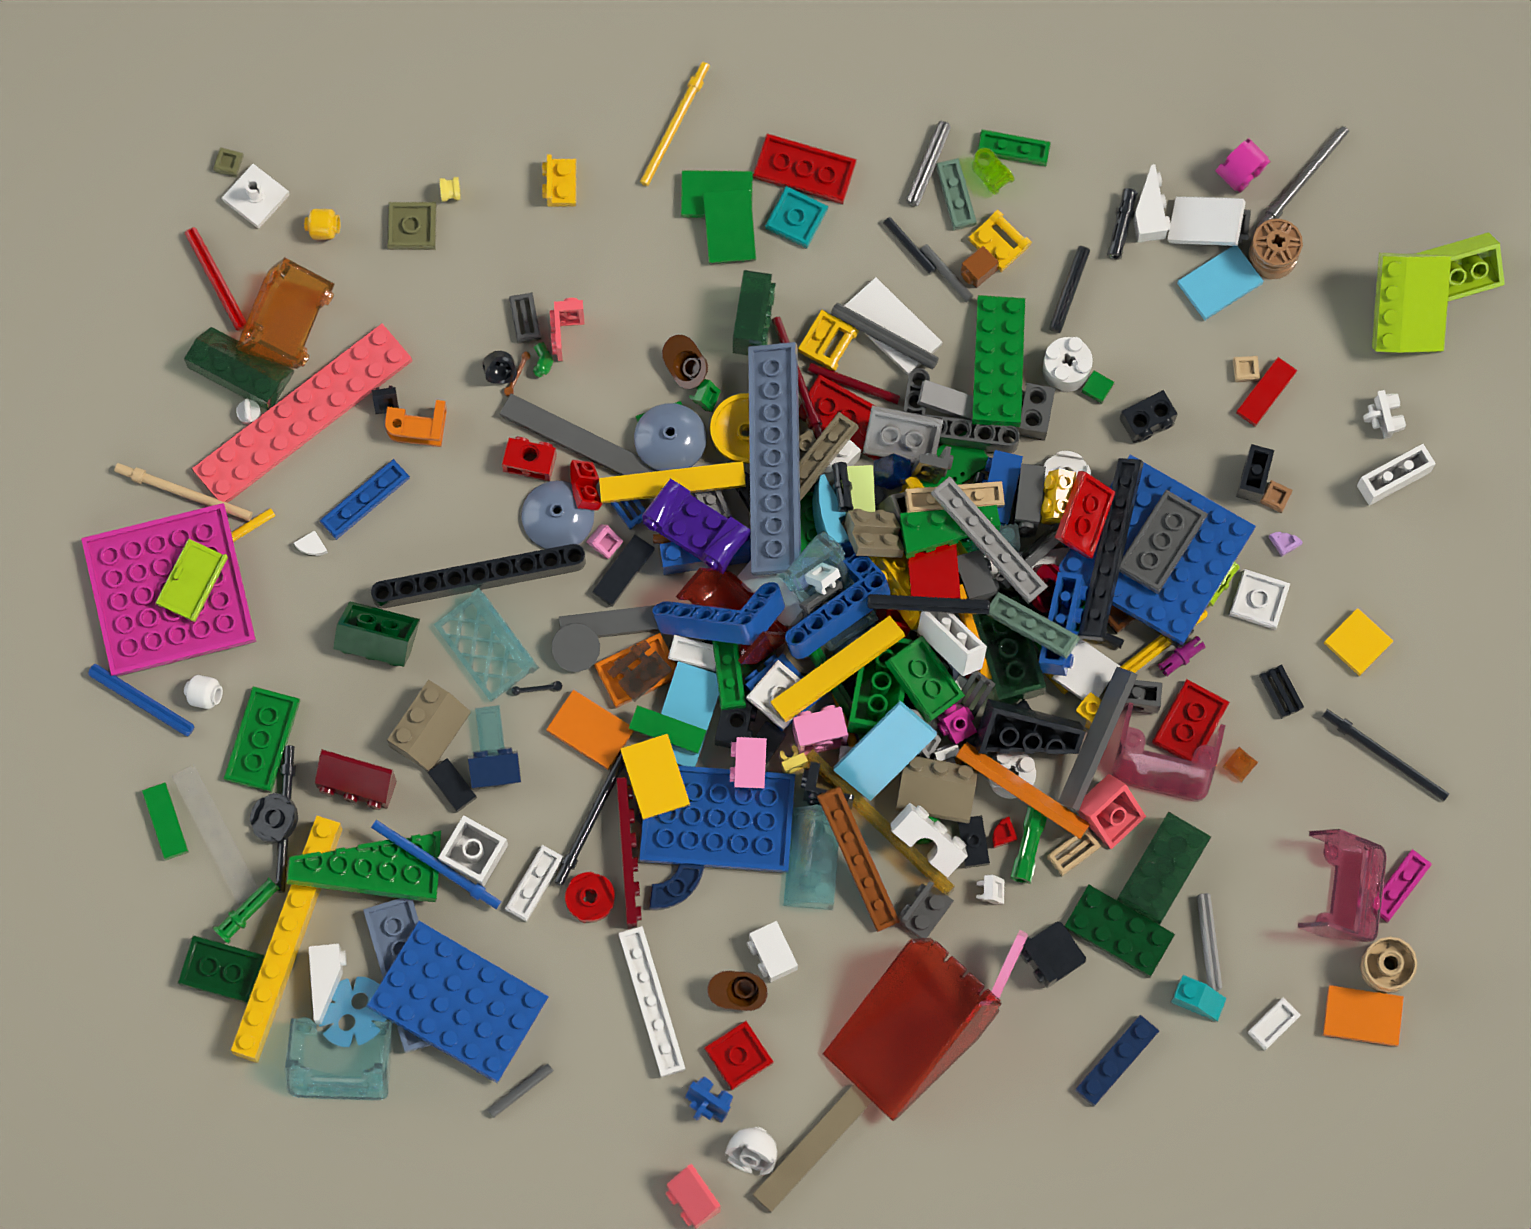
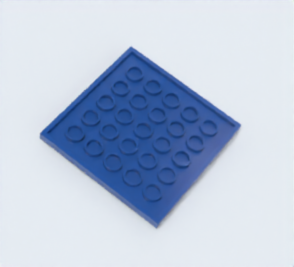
[1059,454,1256,646]

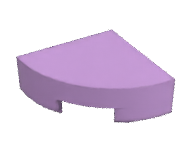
[1269,532,1303,557]

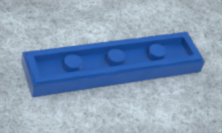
[320,459,410,540]

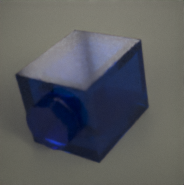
[873,453,911,490]

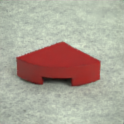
[992,816,1017,848]

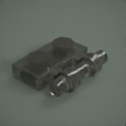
[607,640,672,702]

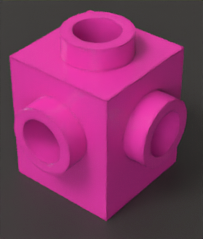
[937,703,977,744]

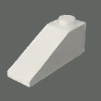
[309,944,347,1025]

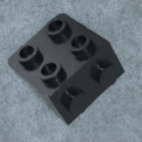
[800,761,854,810]
[1020,921,1086,988]

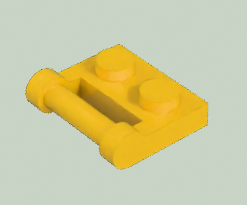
[968,210,1032,272]
[798,310,859,371]

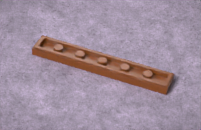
[817,785,900,932]

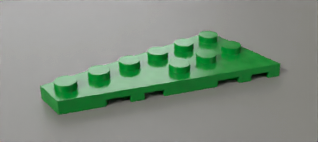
[286,830,442,902]

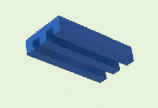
[610,499,646,530]

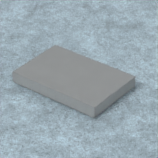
[863,405,943,463]

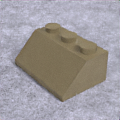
[387,679,471,772]
[896,756,978,823]

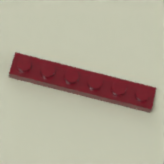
[617,777,642,929]

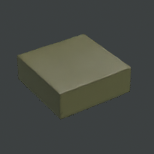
[213,147,244,177]

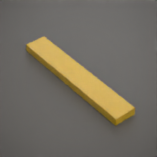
[599,461,746,503]
[770,615,905,723]

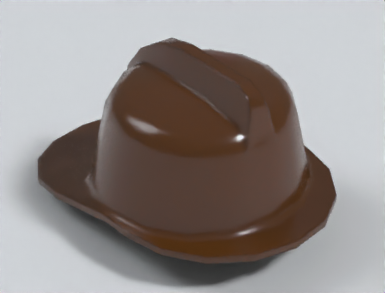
[662,335,708,389]
[707,971,768,1011]

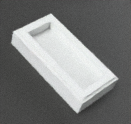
[668,635,716,672]
[1247,998,1301,1050]

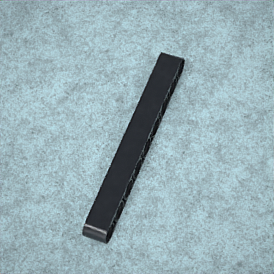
[371,544,586,608]

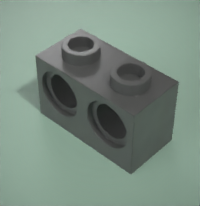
[1018,383,1055,440]

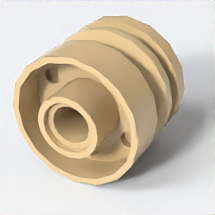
[1360,937,1417,993]

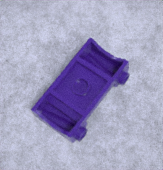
[642,478,751,574]

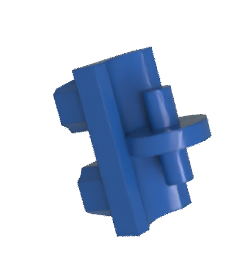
[685,1077,733,1123]

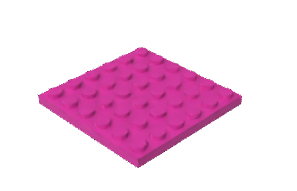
[81,503,257,676]

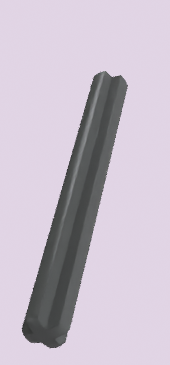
[831,303,939,369]

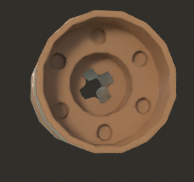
[1248,219,1303,279]

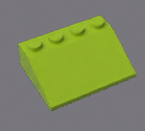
[1372,253,1451,353]

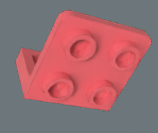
[550,298,585,361]

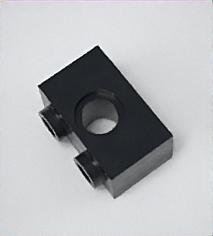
[1236,444,1275,503]
[715,697,758,749]

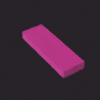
[1368,849,1432,923]

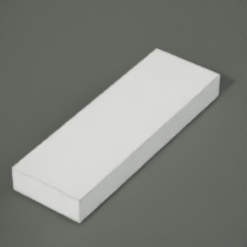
[505,845,564,922]

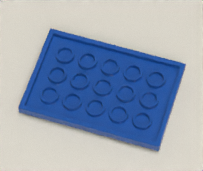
[640,765,795,873]
[367,921,549,1084]

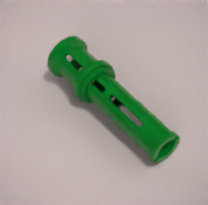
[213,877,280,944]

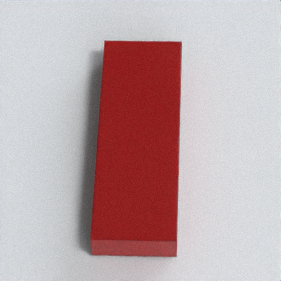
[1236,357,1298,427]

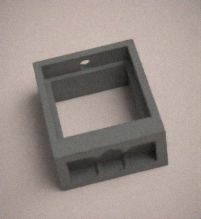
[1012,463,1046,538]

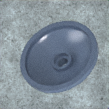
[634,403,707,471]
[522,481,594,549]

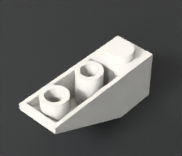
[1133,164,1170,243]

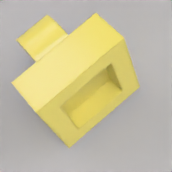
[780,745,808,774]

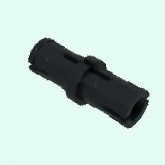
[832,462,854,512]

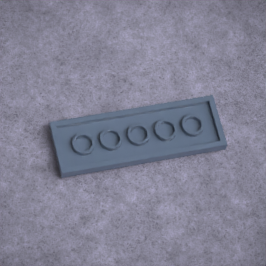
[363,898,431,1053]

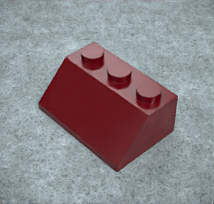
[315,749,397,810]

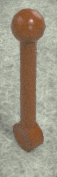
[504,351,531,397]

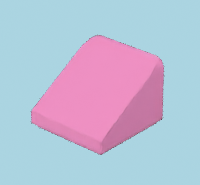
[586,524,623,559]

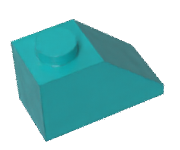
[1171,975,1227,1022]

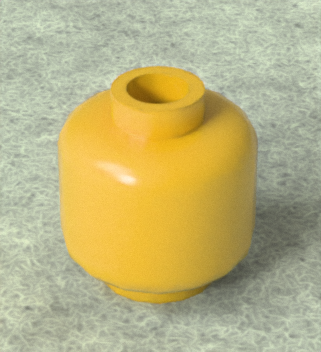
[304,209,341,240]

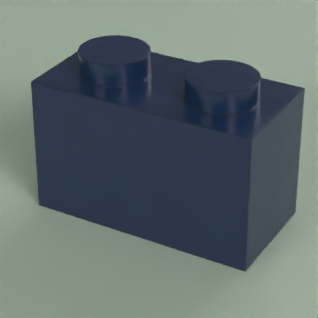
[468,747,521,788]

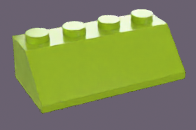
[1415,232,1505,302]

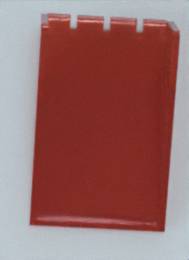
[823,938,1002,1121]

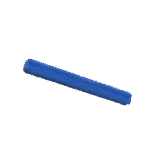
[88,664,195,736]

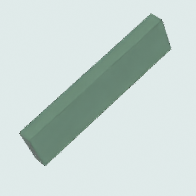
[987,592,1080,659]

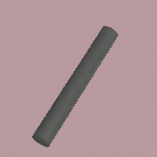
[920,244,973,302]
[488,1063,553,1118]

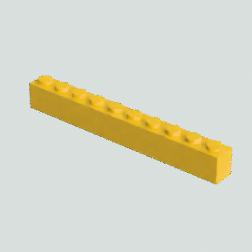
[231,815,343,1063]

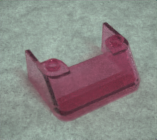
[1112,702,1225,802]
[1298,829,1387,942]

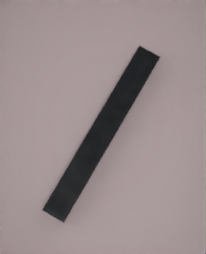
[1078,458,1144,641]

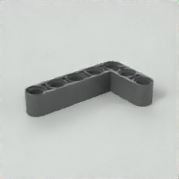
[903,368,1020,453]

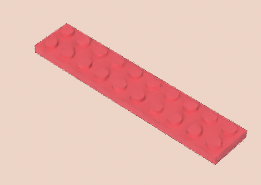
[192,324,412,503]

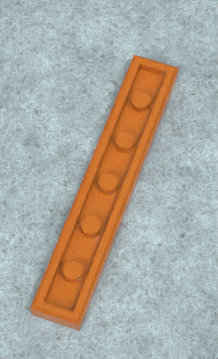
[956,742,1090,839]

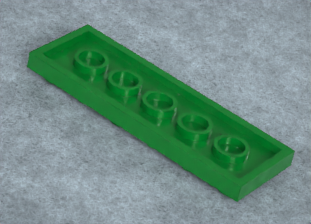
[972,295,1025,427]

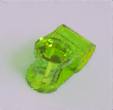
[972,148,1015,195]

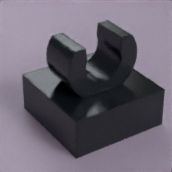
[372,385,399,415]

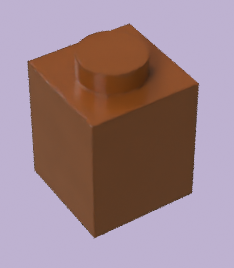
[961,246,999,288]

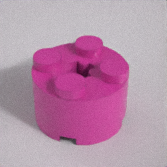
[1215,137,1271,193]

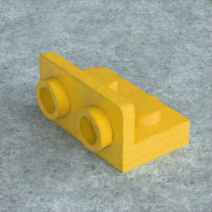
[542,154,576,207]

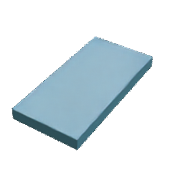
[661,661,719,767]
[833,701,937,801]

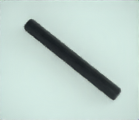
[867,594,990,615]

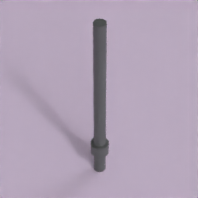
[1256,126,1349,228]

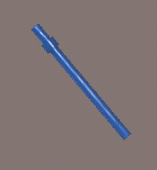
[371,819,502,909]

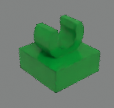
[689,379,721,412]

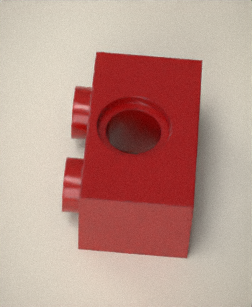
[502,436,557,482]

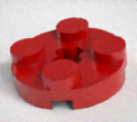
[565,872,615,923]

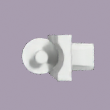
[1363,390,1406,439]

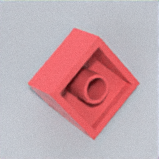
[1076,774,1146,849]
[665,1163,721,1229]

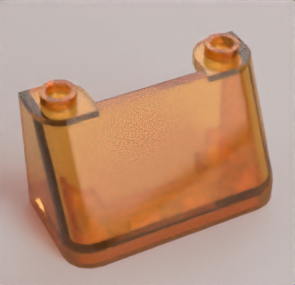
[236,257,334,369]

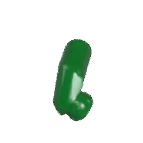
[533,342,554,378]

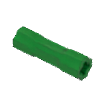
[1010,807,1047,884]

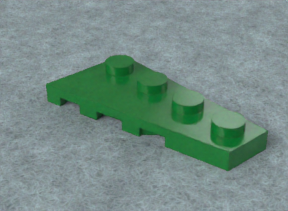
[900,505,1001,559]

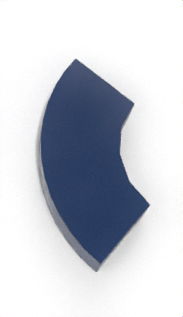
[649,864,704,910]

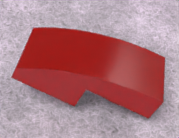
[570,460,602,511]

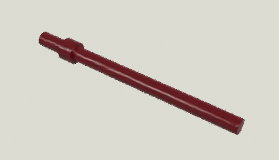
[771,316,823,440]

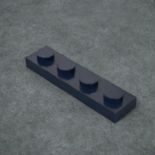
[1075,1014,1159,1107]

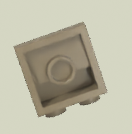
[844,509,904,558]

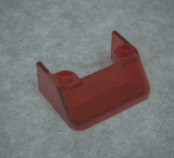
[675,567,789,664]

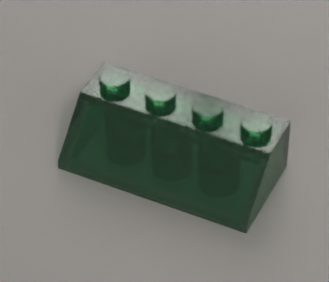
[184,327,295,410]

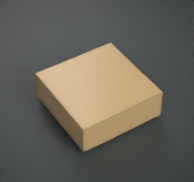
[1233,356,1260,382]

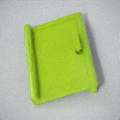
[155,539,228,622]

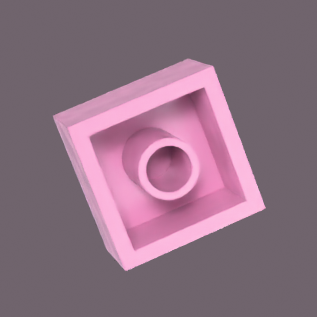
[792,705,848,756]

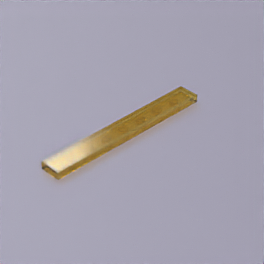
[806,749,955,896]

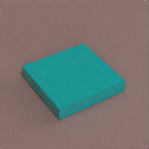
[765,186,829,249]

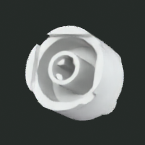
[1042,337,1093,392]

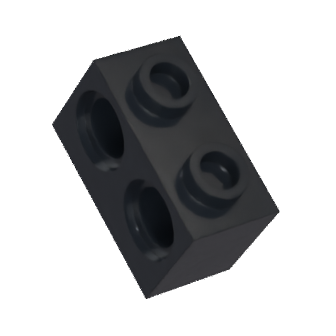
[1119,390,1178,443]

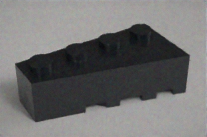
[973,699,1086,754]

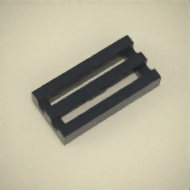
[1259,664,1304,719]

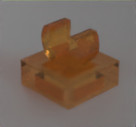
[1223,747,1258,782]

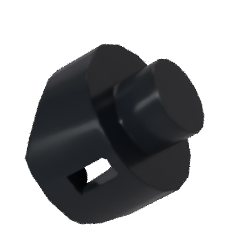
[483,350,517,384]

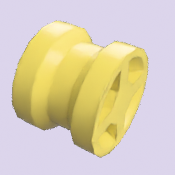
[439,177,461,202]

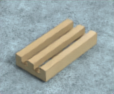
[1046,829,1101,877]

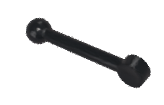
[511,681,562,696]

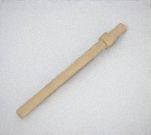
[114,463,253,521]

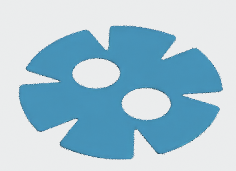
[319,977,387,1047]

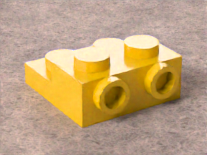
[1041,469,1076,525]

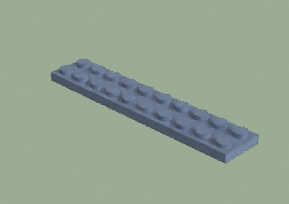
[748,342,801,576]

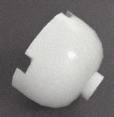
[725,1127,777,1175]

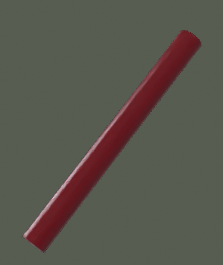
[808,363,901,405]

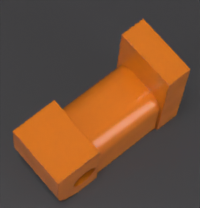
[385,400,447,447]

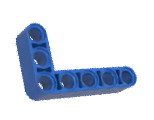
[785,541,890,659]
[652,582,785,645]

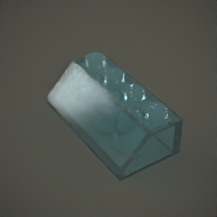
[783,805,839,910]

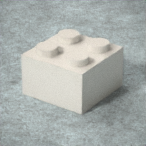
[438,815,508,886]

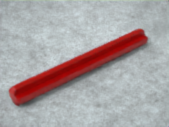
[185,227,247,331]

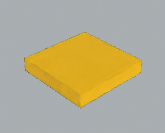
[1324,608,1393,677]

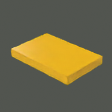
[620,734,690,820]

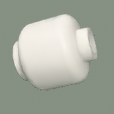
[184,675,223,709]

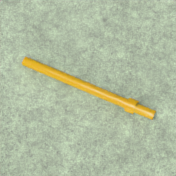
[640,62,710,186]

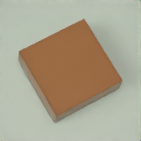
[1260,480,1293,513]

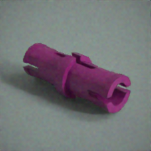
[1158,635,1206,677]

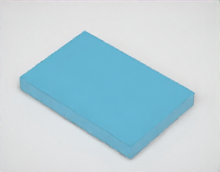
[1177,246,1263,321]

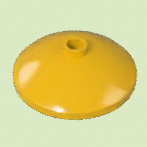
[710,393,750,463]

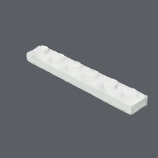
[619,926,685,1077]

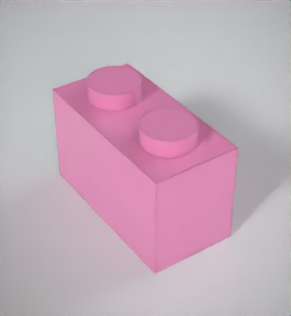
[730,737,766,788]

